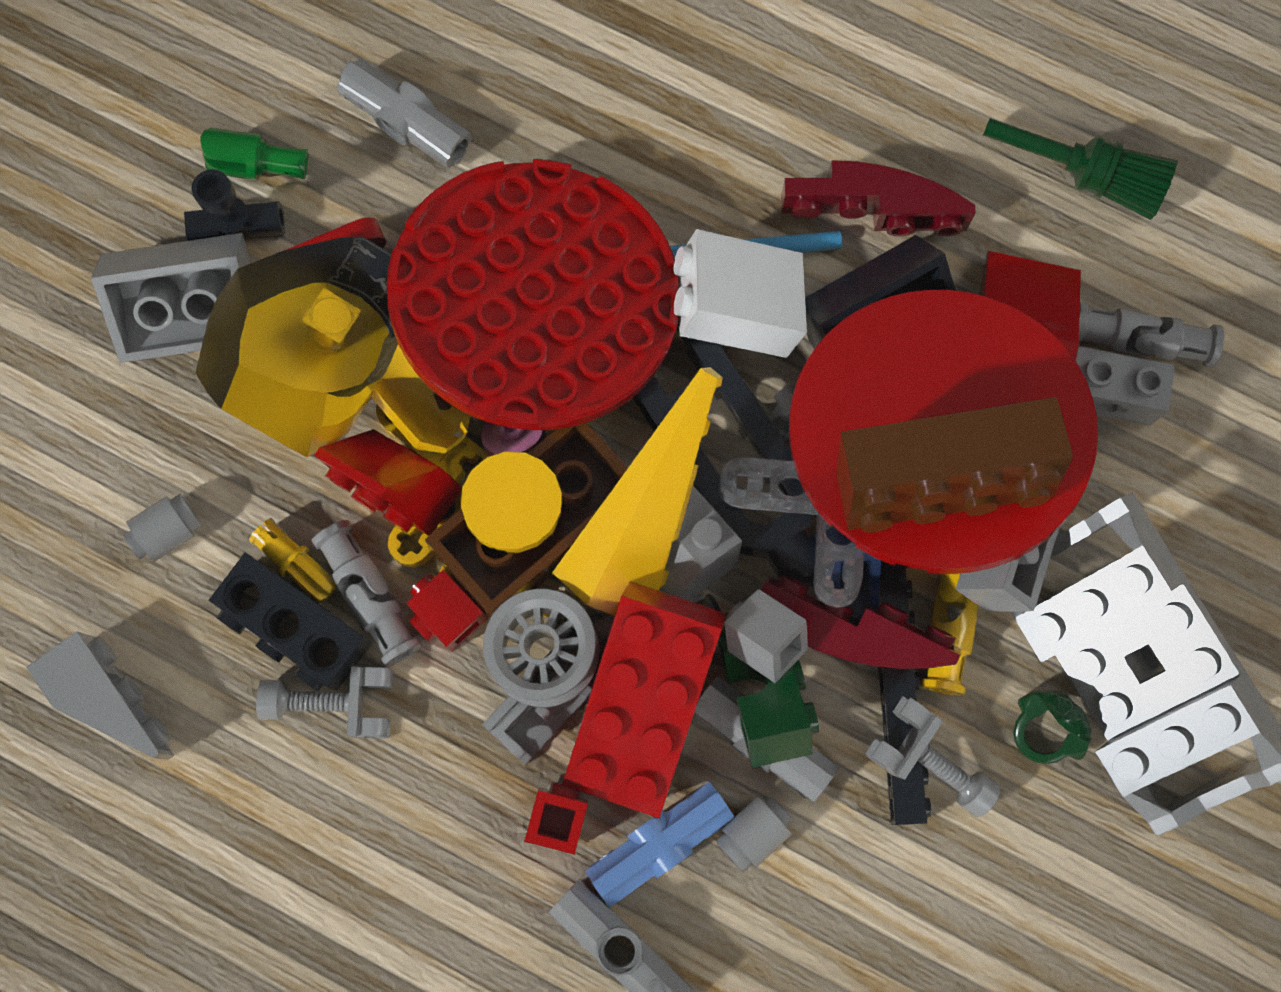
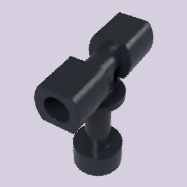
[184,169,285,241]

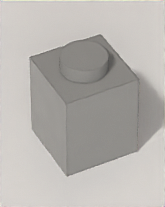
[725,589,808,683]

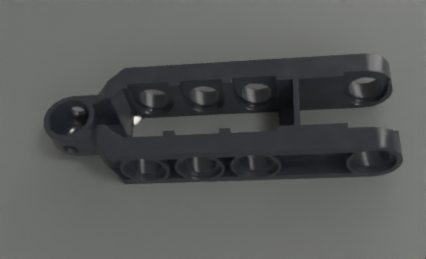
[632,319,826,588]

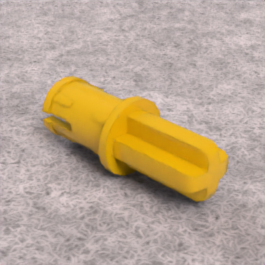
[249,518,337,603]

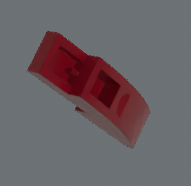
[781,160,976,236]
[761,574,961,669]

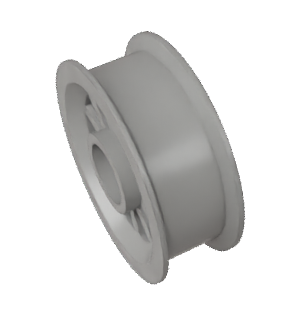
[483,589,600,707]

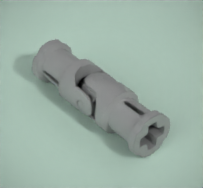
[1079,302,1224,367]
[312,520,422,668]

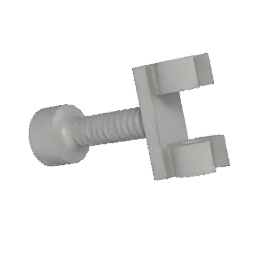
[256,667,393,739]
[865,696,1000,817]

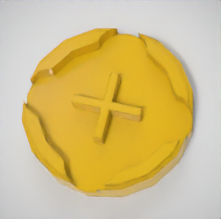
[461,451,562,553]

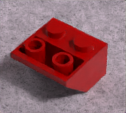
[314,429,462,536]

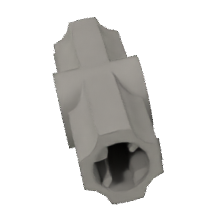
[336,58,472,169]
[694,676,839,803]
[549,878,692,992]

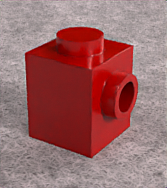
[406,570,488,652]
[524,781,588,855]

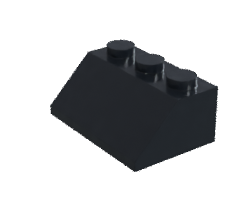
[805,235,956,349]

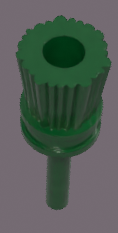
[983,118,1178,220]

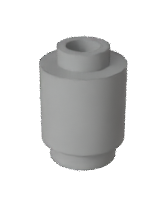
[123,494,202,562]
[716,797,792,873]

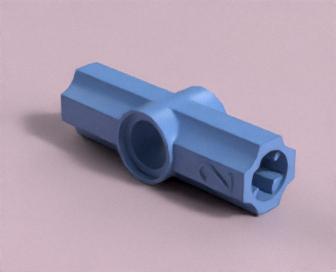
[585,781,734,908]

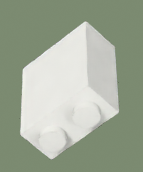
[674,229,807,358]

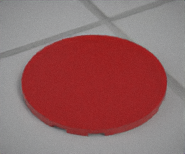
[387,159,679,430]
[789,290,1098,574]

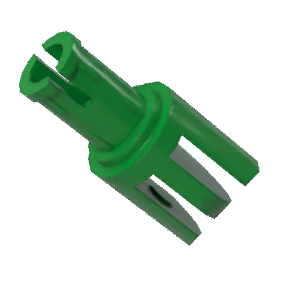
[200,128,309,181]

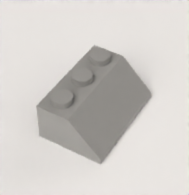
[91,233,251,363]

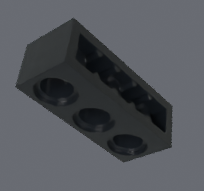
[208,552,372,691]

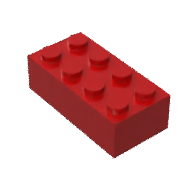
[562,581,727,818]

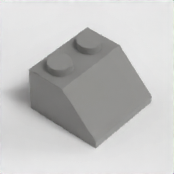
[659,486,742,601]

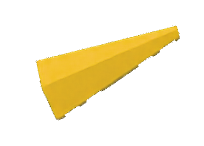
[552,367,723,616]

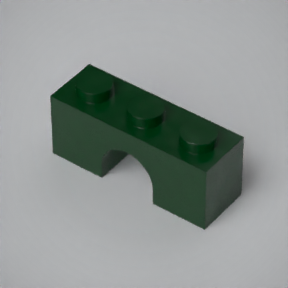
[718,612,819,768]

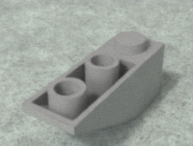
[26,631,174,760]

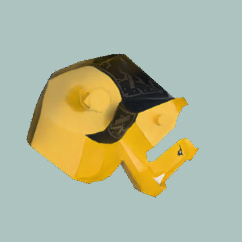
[196,237,471,458]

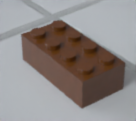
[836,397,1073,533]
[425,423,628,619]

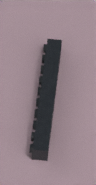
[878,560,931,825]

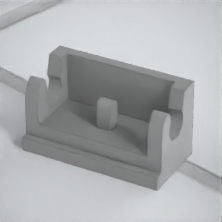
[482,650,592,765]

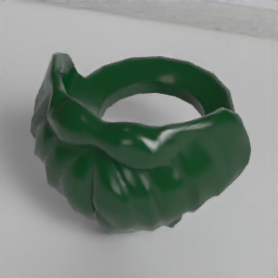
[1013,689,1092,764]

